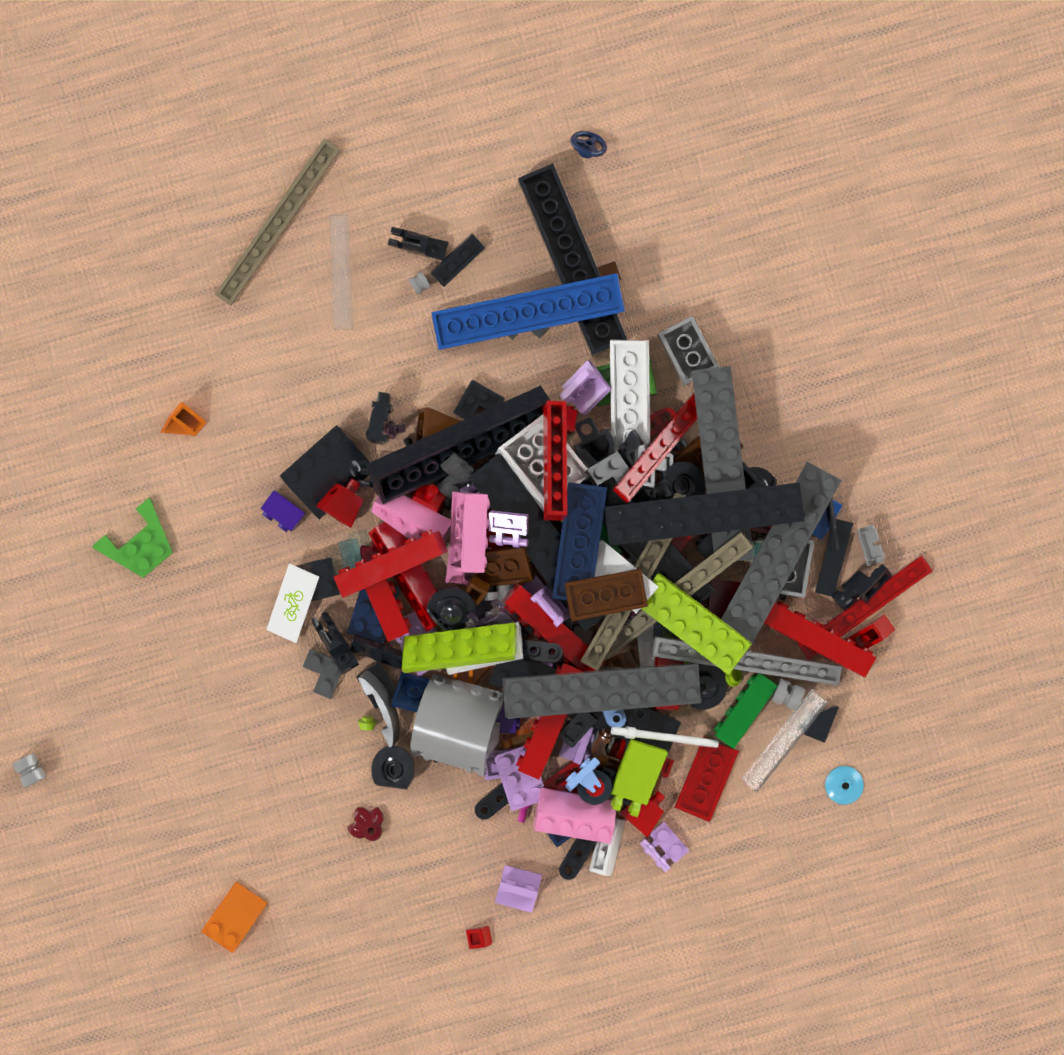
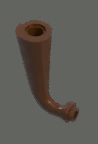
[592,728,663,797]

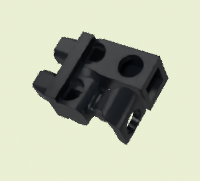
[366,392,393,445]

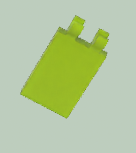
[610,739,668,817]

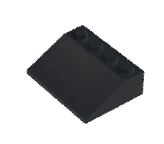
[280,425,370,520]

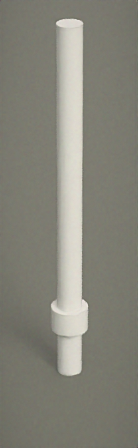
[611,726,719,748]

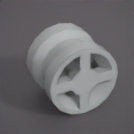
[408,271,431,295]

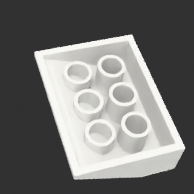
[496,415,588,513]

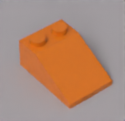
[201,881,268,954]

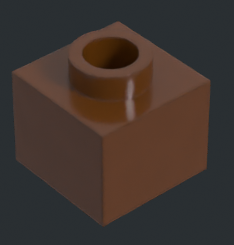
[463,575,490,606]

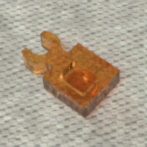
[502,728,533,749]

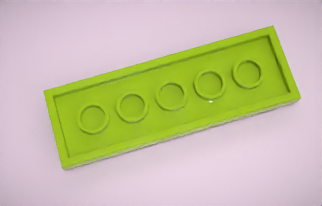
[641,573,752,675]
[402,623,517,673]

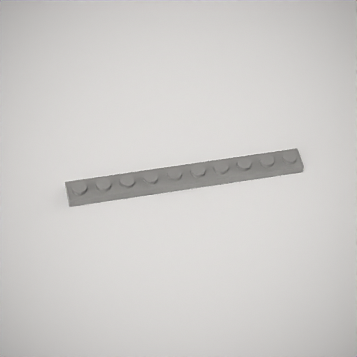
[652,636,842,685]

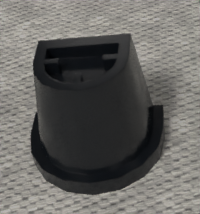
[574,417,615,462]

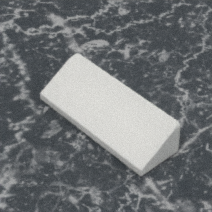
[589,818,625,876]

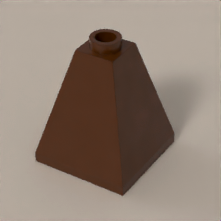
[416,407,460,441]

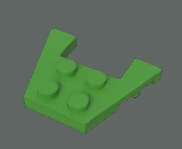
[92,498,173,578]

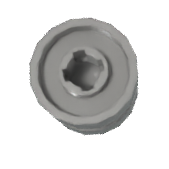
[771,678,805,711]
[12,753,47,788]

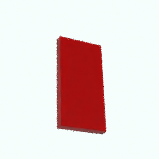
[674,736,739,822]

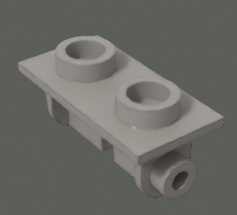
[857,525,885,566]

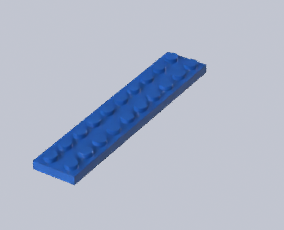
[431,274,625,350]

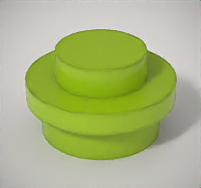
[725,669,742,687]
[358,716,377,731]

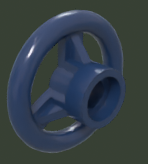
[570,131,607,159]

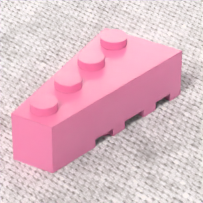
[371,495,451,543]

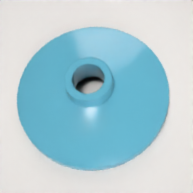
[825,766,864,805]

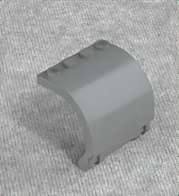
[410,673,504,777]

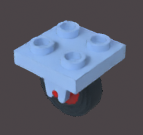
[565,757,612,805]

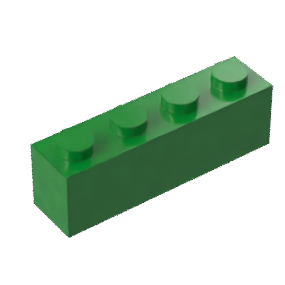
[713,673,778,749]

